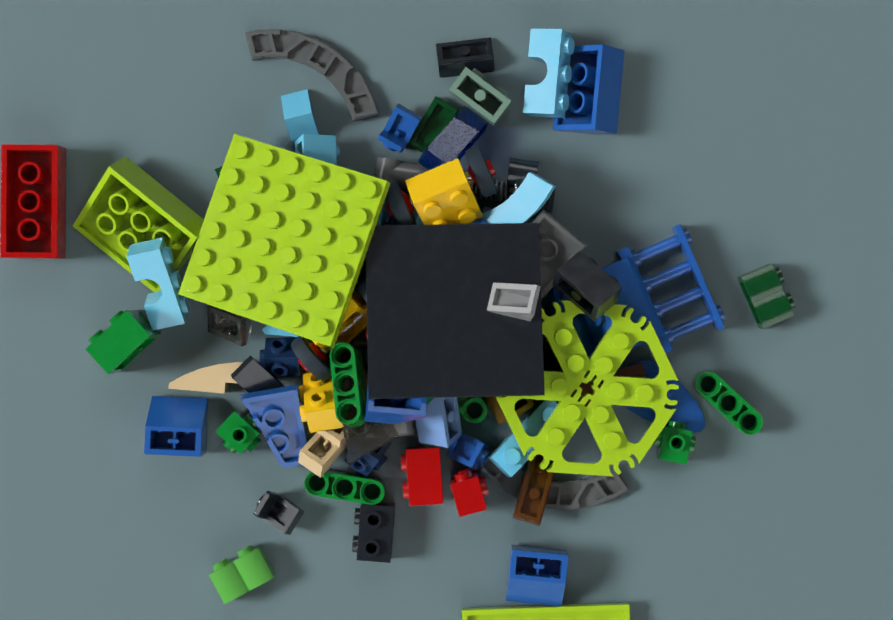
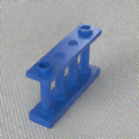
[615,224,726,353]

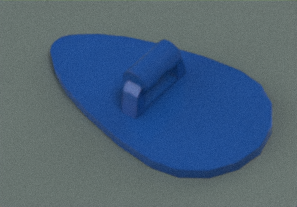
[625,360,706,432]

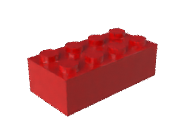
[0,144,66,259]

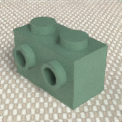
[449,67,511,127]

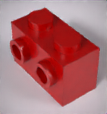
[401,445,443,506]
[450,468,489,517]

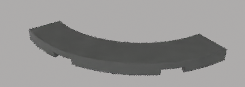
[245,29,380,122]
[479,446,630,510]

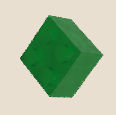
[85,310,161,374]

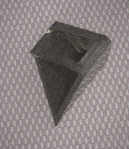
[207,305,251,346]

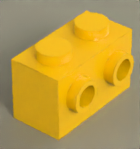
[299,372,343,433]

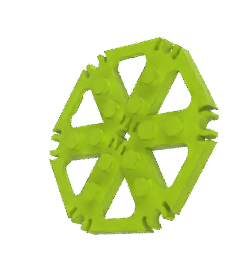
[495,300,679,477]

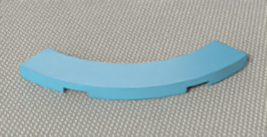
[416,172,556,225]

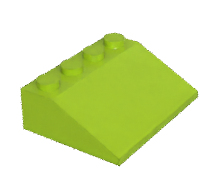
[73,156,204,292]

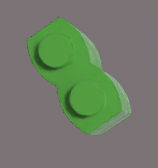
[209,544,276,604]

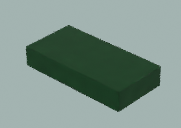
[408,96,460,159]

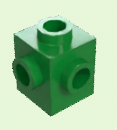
[216,409,262,455]
[653,421,696,465]

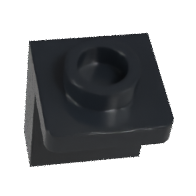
[253,491,304,535]

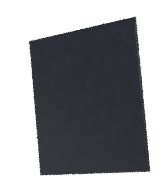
[366,223,545,399]

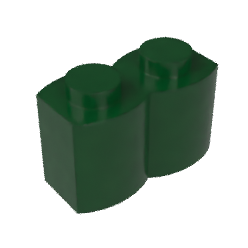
[737,264,795,329]

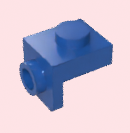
[377,103,423,153]
[445,432,489,471]

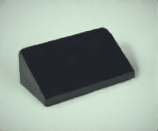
[436,37,495,78]

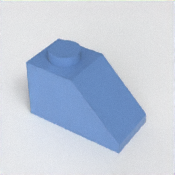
[416,397,462,448]

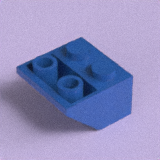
[144,396,208,457]
[506,545,569,606]

